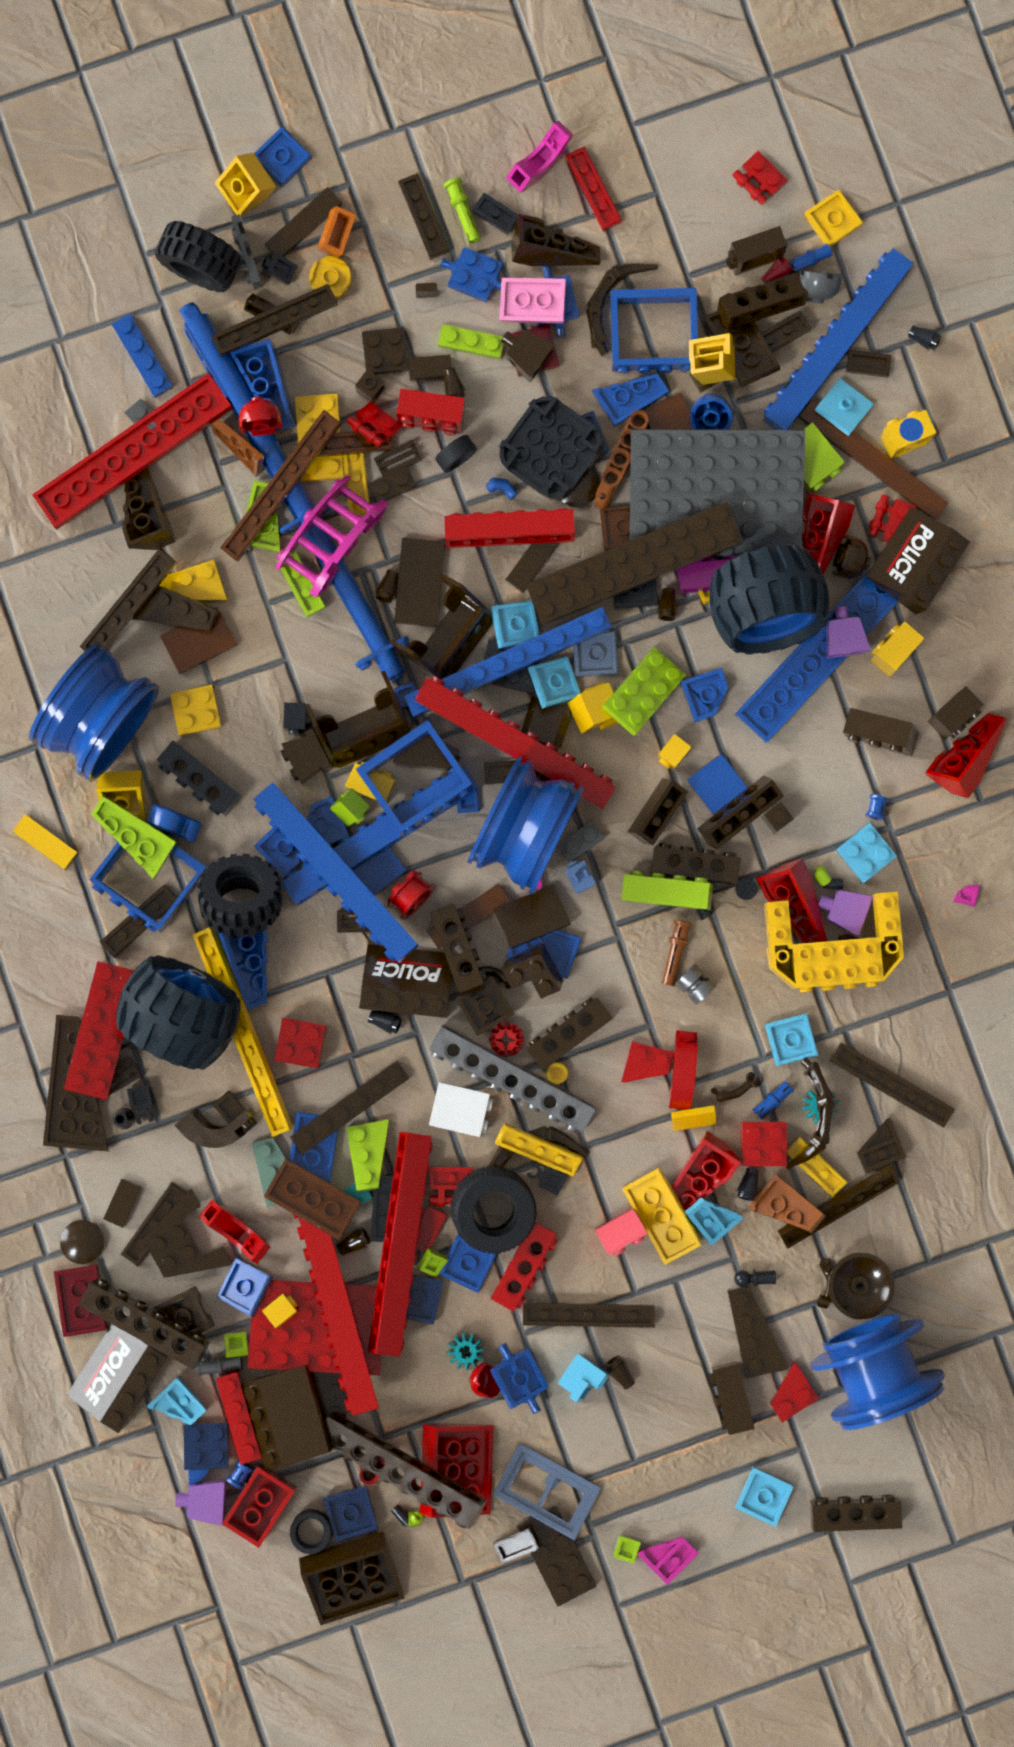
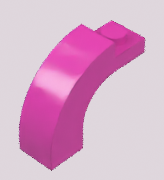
[506,120,573,193]

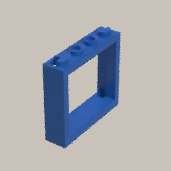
[610,288,698,374]
[356,720,473,836]
[89,842,207,933]

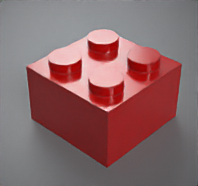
[274,1017,327,1069]
[740,1122,787,1166]

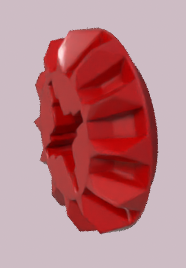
[489,1022,524,1057]

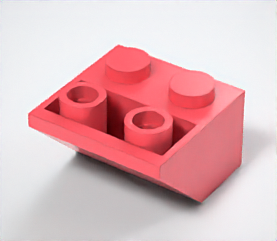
[594,1208,647,1256]

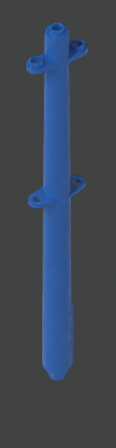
[179,302,409,683]

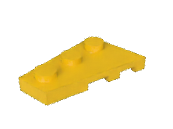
[160,560,228,601]

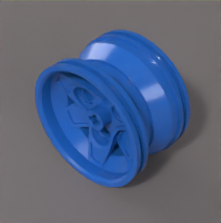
[29,643,159,782]
[467,756,585,894]

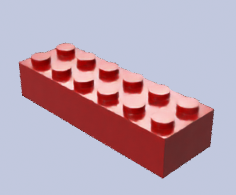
[64,961,134,1100]

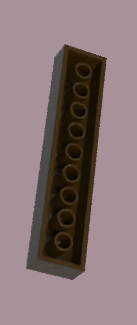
[526,501,744,626]

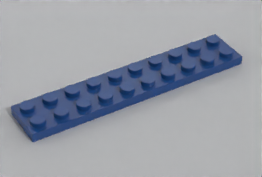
[735,569,898,743]

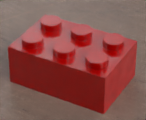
[396,388,465,436]
[222,1463,297,1548]

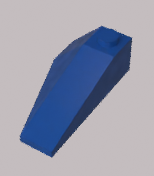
[217,930,268,1010]

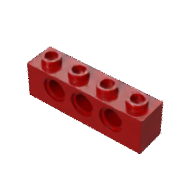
[490,1221,558,1312]

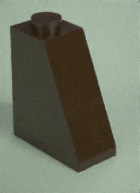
[393,724,461,771]

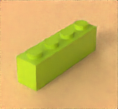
[621,871,713,910]

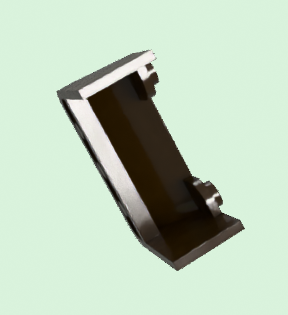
[391,573,493,679]
[305,670,410,768]

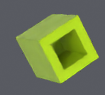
[329,788,370,827]

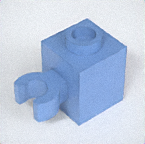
[565,860,596,895]

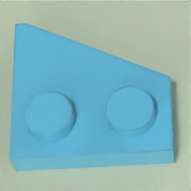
[685,1198,743,1245]
[147,1376,208,1425]

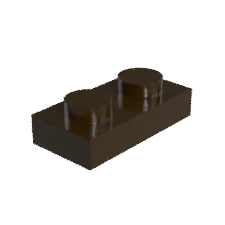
[368,466,416,503]

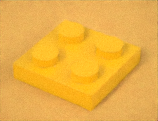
[170,685,222,737]

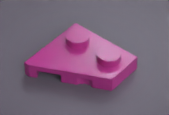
[637,1536,699,1585]

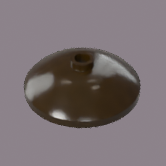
[828,1253,895,1320]

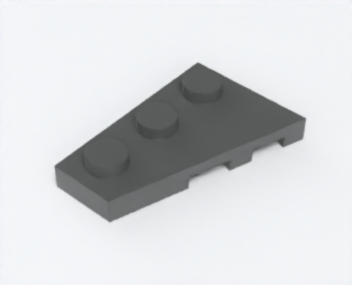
[231,214,262,290]

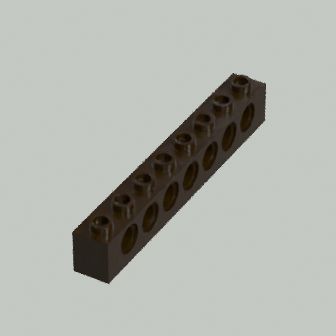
[324,1412,487,1529]

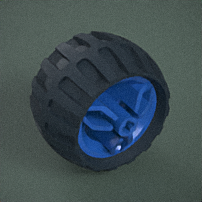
[116,955,240,1070]

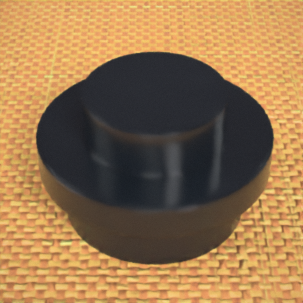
[735,878,757,900]

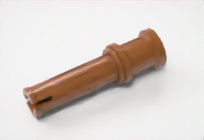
[661,920,693,987]

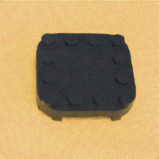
[499,395,604,501]

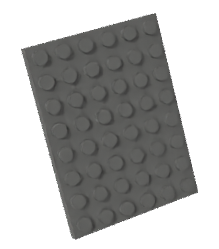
[629,429,805,560]

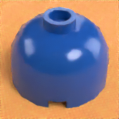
[690,394,733,429]

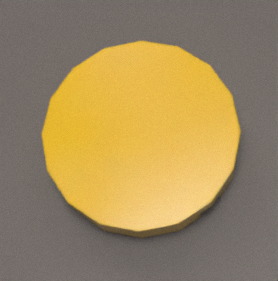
[309,256,352,299]

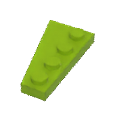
[91,796,177,879]

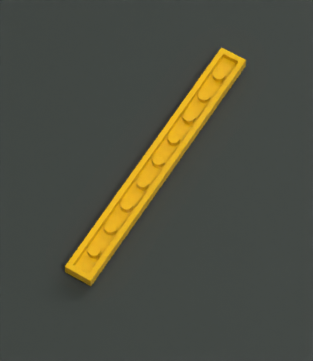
[193,926,294,1137]

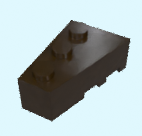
[843,708,919,757]

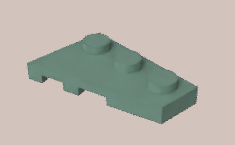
[252,1138,286,1207]

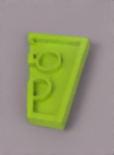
[246,480,281,553]
[346,1119,390,1192]

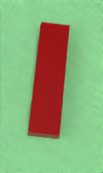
[565,146,622,232]

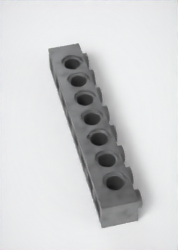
[429,1025,596,1133]

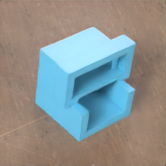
[558,1354,610,1403]

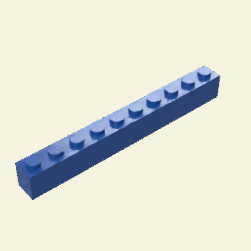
[763,248,913,430]
[404,607,611,718]
[281,765,480,906]
[253,782,419,963]

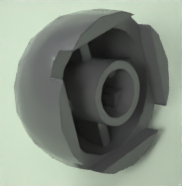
[799,270,842,304]

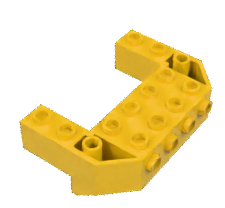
[764,892,904,993]

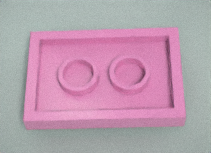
[499,278,567,324]

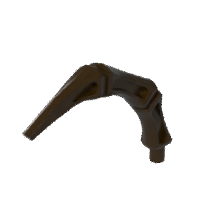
[586,263,658,357]
[786,1058,836,1169]
[488,1126,589,1167]

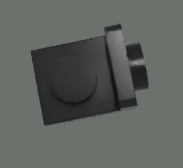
[261,253,298,285]

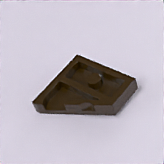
[857,1118,906,1174]

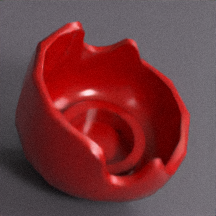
[469,1363,500,1399]

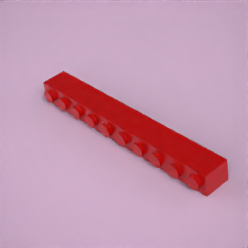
[414,676,616,809]
[368,1132,433,1357]
[293,1214,379,1416]

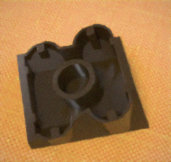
[521,697,572,748]

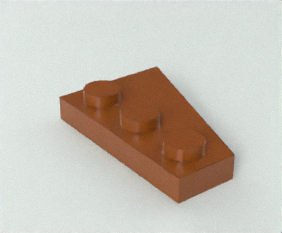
[212,419,264,477]
[748,1174,826,1233]

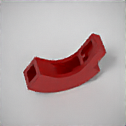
[669,1030,698,1110]
[199,1199,270,1264]

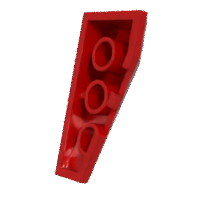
[925,713,1007,798]
[671,1131,741,1211]

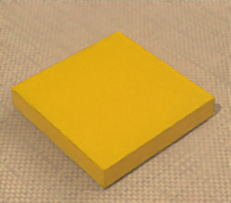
[804,189,863,247]

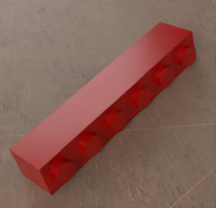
[444,508,575,548]

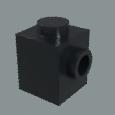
[283,702,311,735]

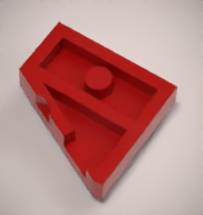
[621,1041,674,1083]
[770,1362,819,1423]

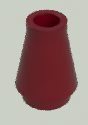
[761,257,793,282]

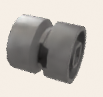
[675,964,716,1005]

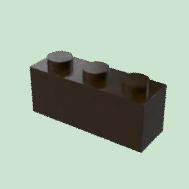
[627,778,688,846]
[709,1361,755,1435]

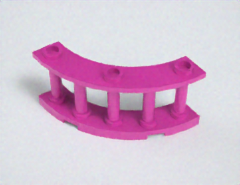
[275,475,389,598]

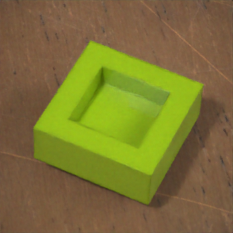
[417,1248,448,1277]
[224,1332,248,1358]
[613,1534,641,1564]

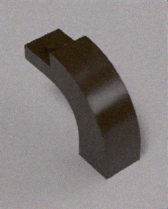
[175,1108,256,1148]

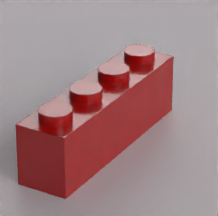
[216,1370,262,1465]

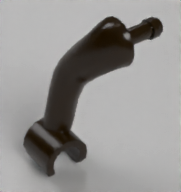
[463,964,511,989]
[711,1072,762,1102]
[817,1258,833,1309]

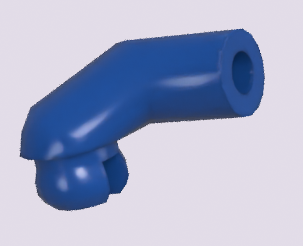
[486,477,518,500]

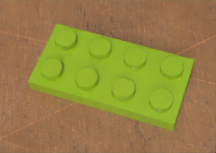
[601,647,686,736]

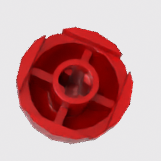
[239,397,283,436]

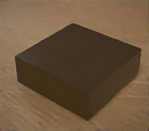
[415,283,438,298]

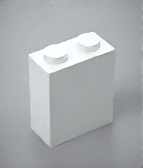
[429,1082,493,1137]

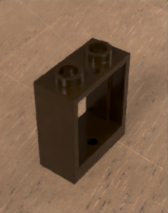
[726,226,787,276]

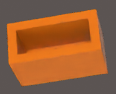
[317,206,356,257]

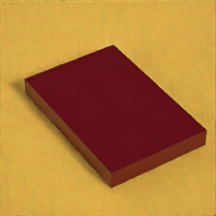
[54,1264,108,1337]

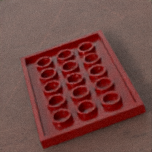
[248,1280,381,1376]

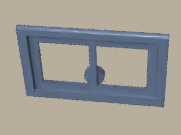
[493,1443,601,1540]

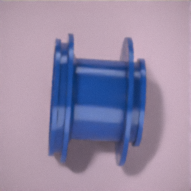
[810,1314,945,1430]

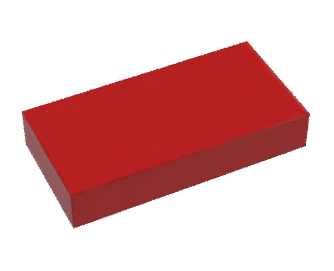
[416,1205,448,1253]

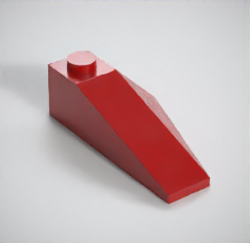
[802,493,855,575]
[756,858,827,943]

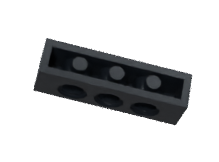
[156,740,242,816]

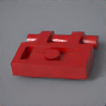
[732,151,788,205]
[346,401,403,448]
[868,494,916,542]
[430,1167,474,1207]

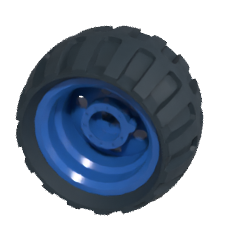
[709,545,829,655]

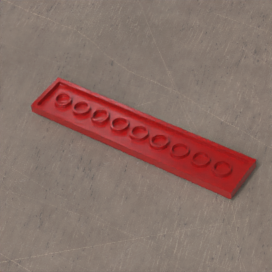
[32,373,233,530]

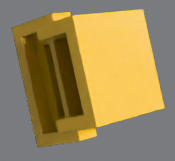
[689,333,735,385]
[567,682,618,734]

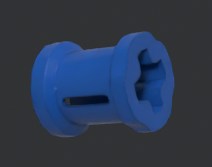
[865,794,889,820]
[226,1460,254,1490]

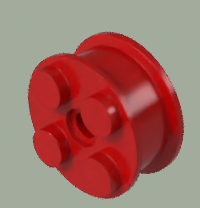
[387,870,436,920]

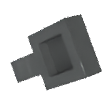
[124,398,157,430]

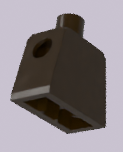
[501,330,555,383]

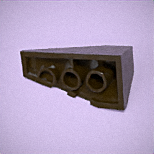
[511,214,601,266]
[122,467,176,550]

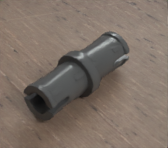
[197,1356,243,1376]

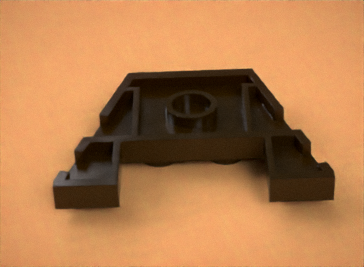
[143,1188,232,1278]

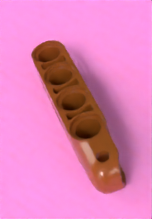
[595,410,649,510]

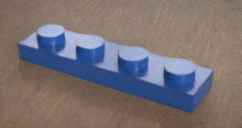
[112,314,173,398]

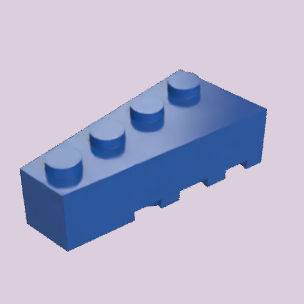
[230,339,297,432]

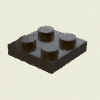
[362,327,409,375]

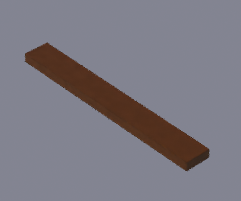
[798,399,948,519]
[220,410,342,562]

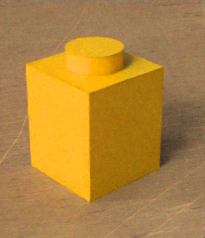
[657,734,691,770]
[262,1294,298,1329]

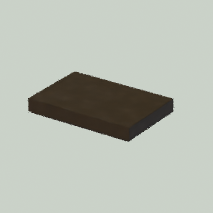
[494,885,571,949]

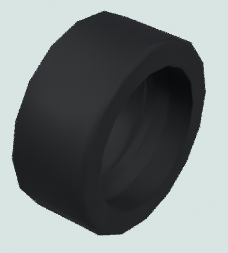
[435,435,477,473]
[290,1509,332,1554]

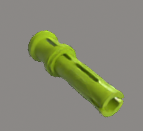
[444,178,481,244]

